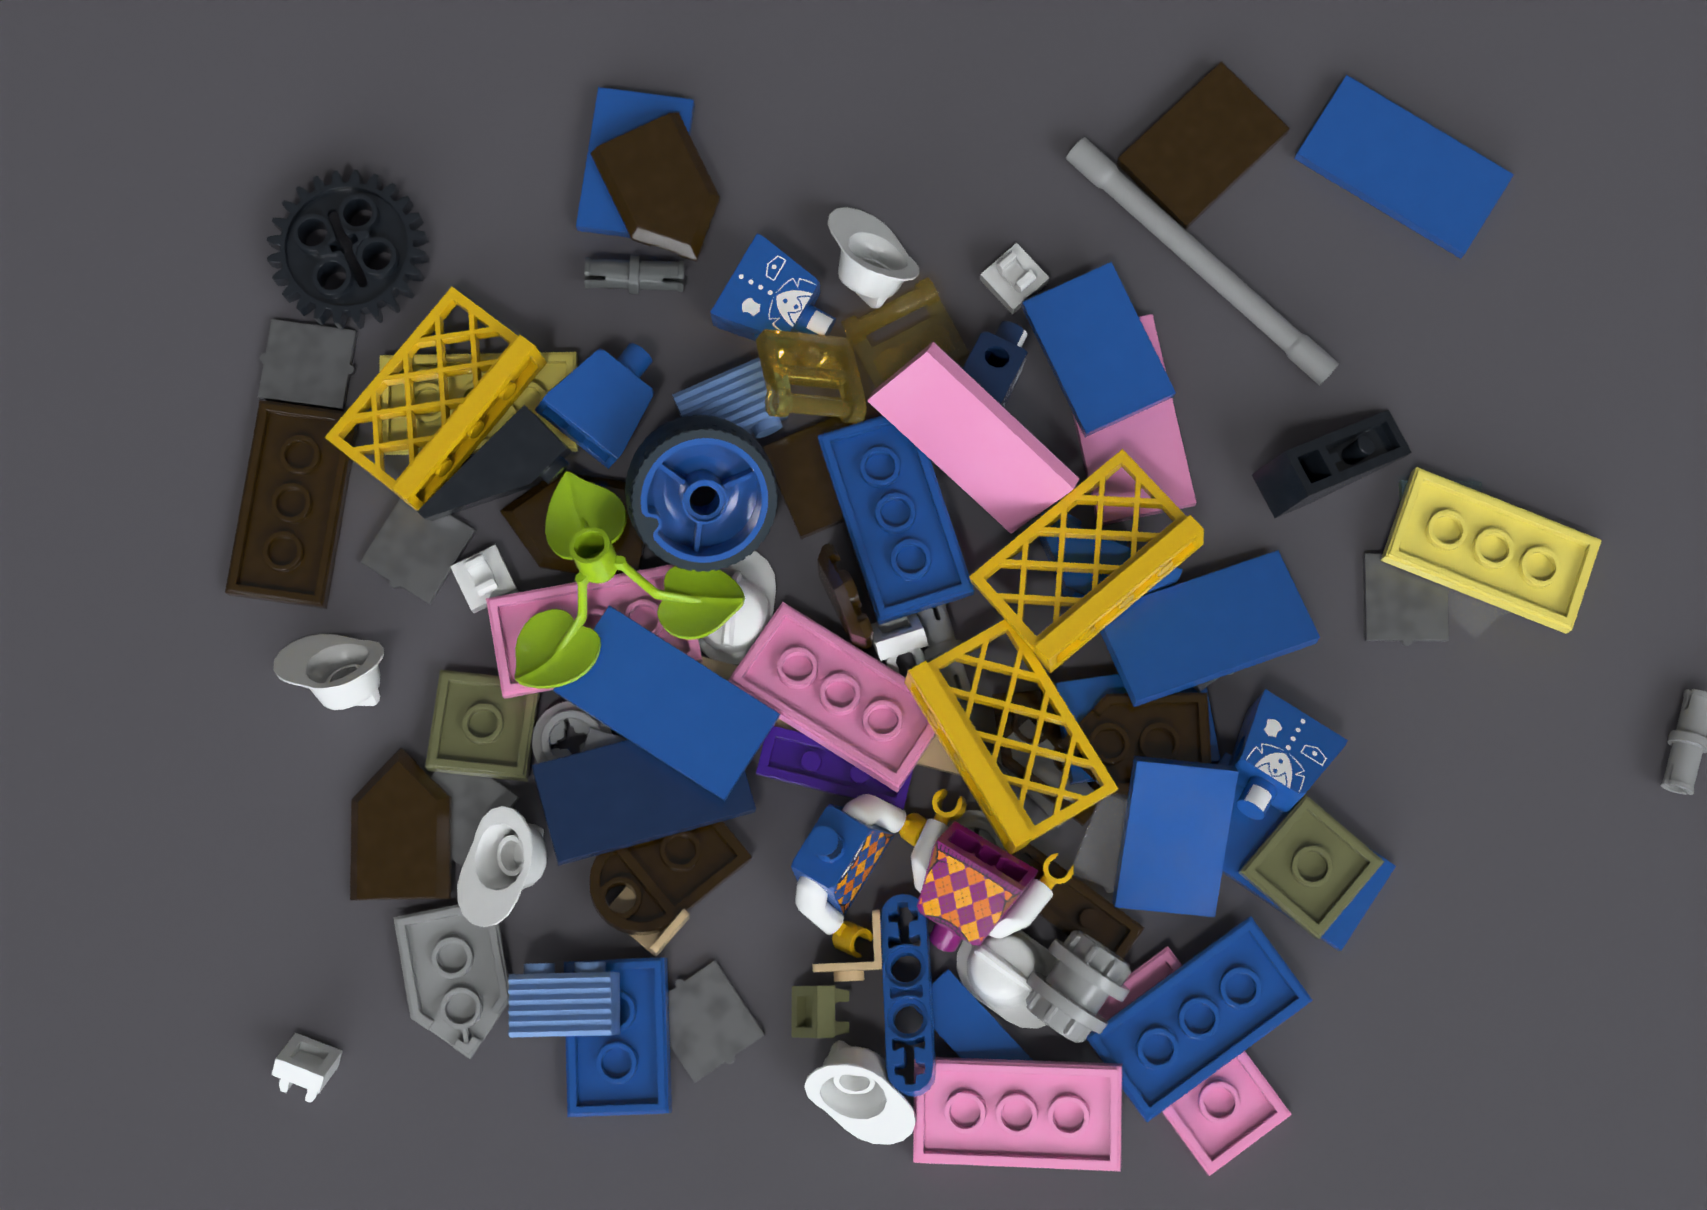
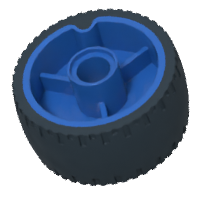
[625,415,778,572]

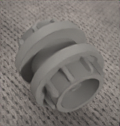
[1026,930,1131,1043]

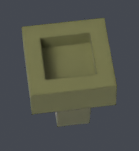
[791,986,849,1038]

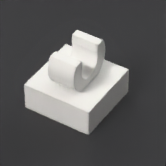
[980,243,1049,315]
[450,545,519,613]
[871,613,929,673]
[271,1033,343,1103]

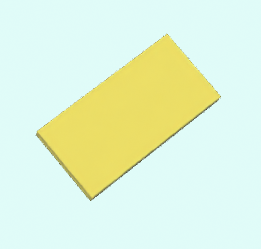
[379,352,578,455]
[1380,467,1602,634]

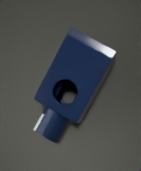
[962,321,1028,408]

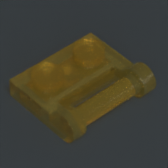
[841,277,969,389]
[756,329,867,424]

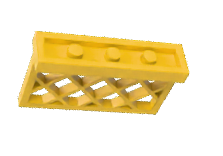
[325,287,547,511]
[969,449,1204,674]
[904,619,1118,855]

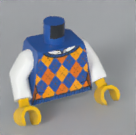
[791,794,927,958]

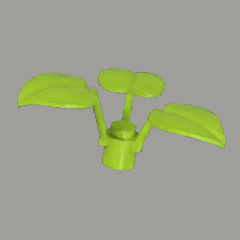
[514,471,745,689]

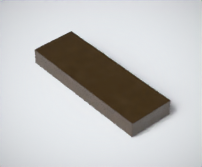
[1012,843,1144,959]

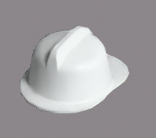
[828,207,919,309]
[699,551,776,665]
[273,634,384,710]
[457,806,548,927]
[956,930,1058,1029]
[804,1040,916,1145]

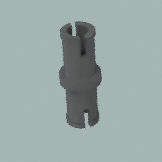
[584,255,684,294]

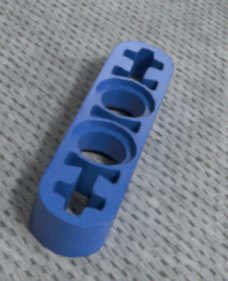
[880,894,936,1097]

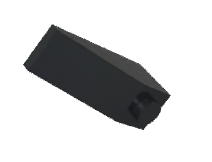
[417,405,572,521]
[1252,410,1412,518]

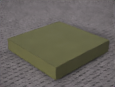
[425,670,540,782]
[1238,794,1384,940]

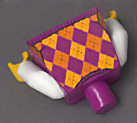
[911,789,1074,952]

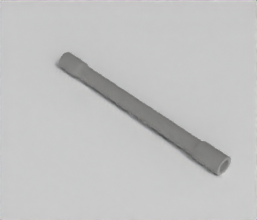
[1065,137,1339,386]

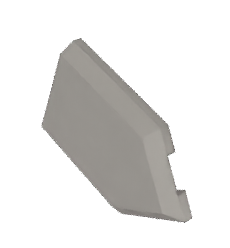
[393,904,509,1059]

